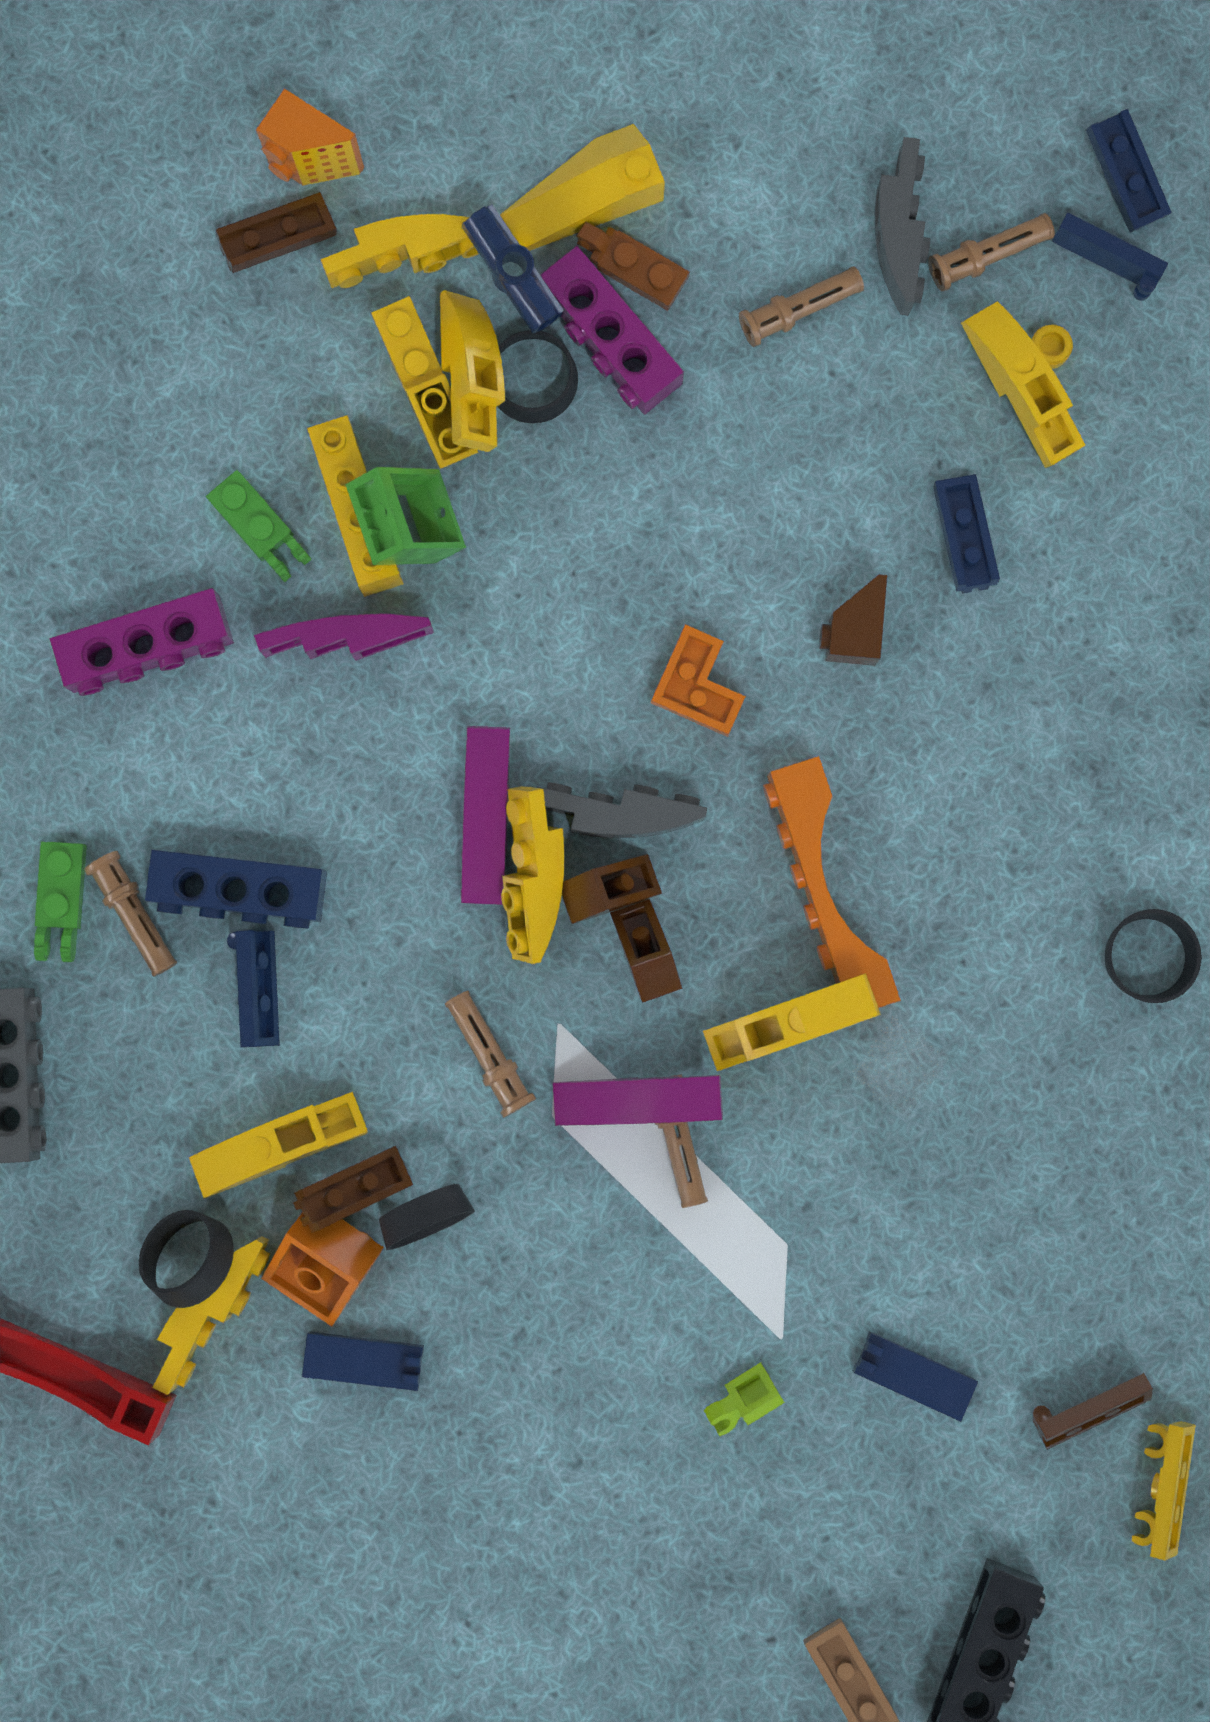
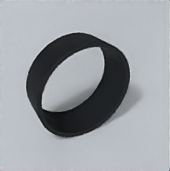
[497,330,578,424]
[1105,909,1202,1003]
[379,1184,475,1250]
[139,1210,234,1308]

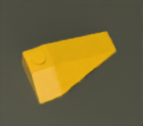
[500,124,665,251]

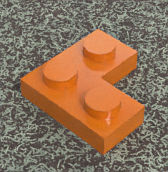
[651,624,746,737]

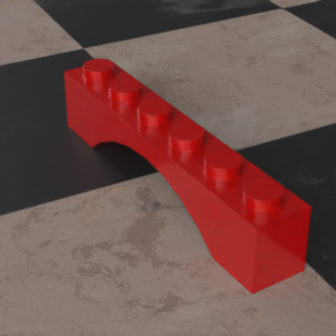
[0,1318,177,1446]

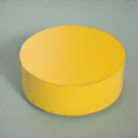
[1032,325,1073,369]

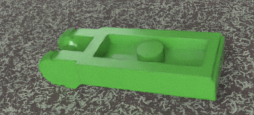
[205,470,311,582]
[34,842,87,962]

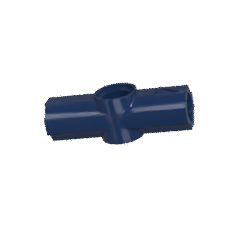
[462,204,564,334]

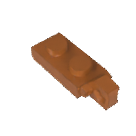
[577,222,690,311]

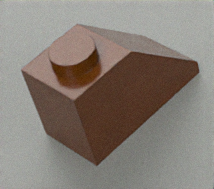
[819,574,887,666]
[562,854,662,924]
[610,899,683,1003]

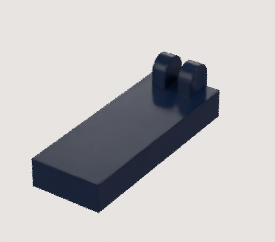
[1086,109,1172,233]
[1051,212,1169,301]
[933,474,1000,594]
[227,930,280,1048]
[302,1331,424,1391]
[852,1331,978,1422]

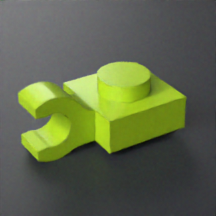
[703,1362,785,1436]

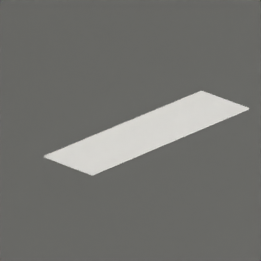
[552,1024,788,1339]

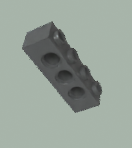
[0,988,47,1163]

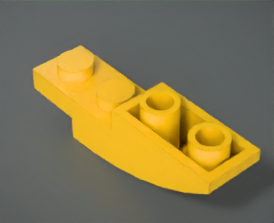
[320,214,479,288]
[440,290,505,452]
[371,296,479,469]
[961,301,1086,468]
[501,786,564,964]
[703,973,881,1071]
[189,1092,368,1199]
[152,1236,271,1395]

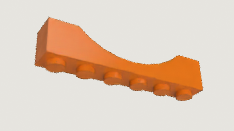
[763,756,901,1008]

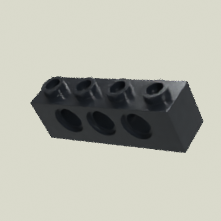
[927,1558,1046,1722]

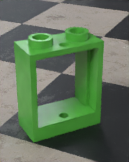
[346,467,466,565]

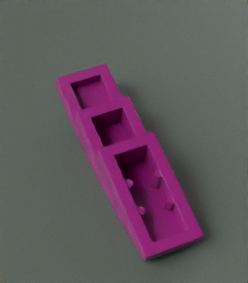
[254,614,434,661]
[461,726,510,905]
[553,1075,723,1126]

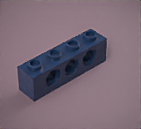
[145,850,327,929]

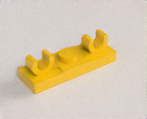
[1131,1421,1196,1561]

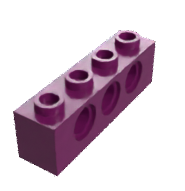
[540,246,684,415]
[49,588,234,696]

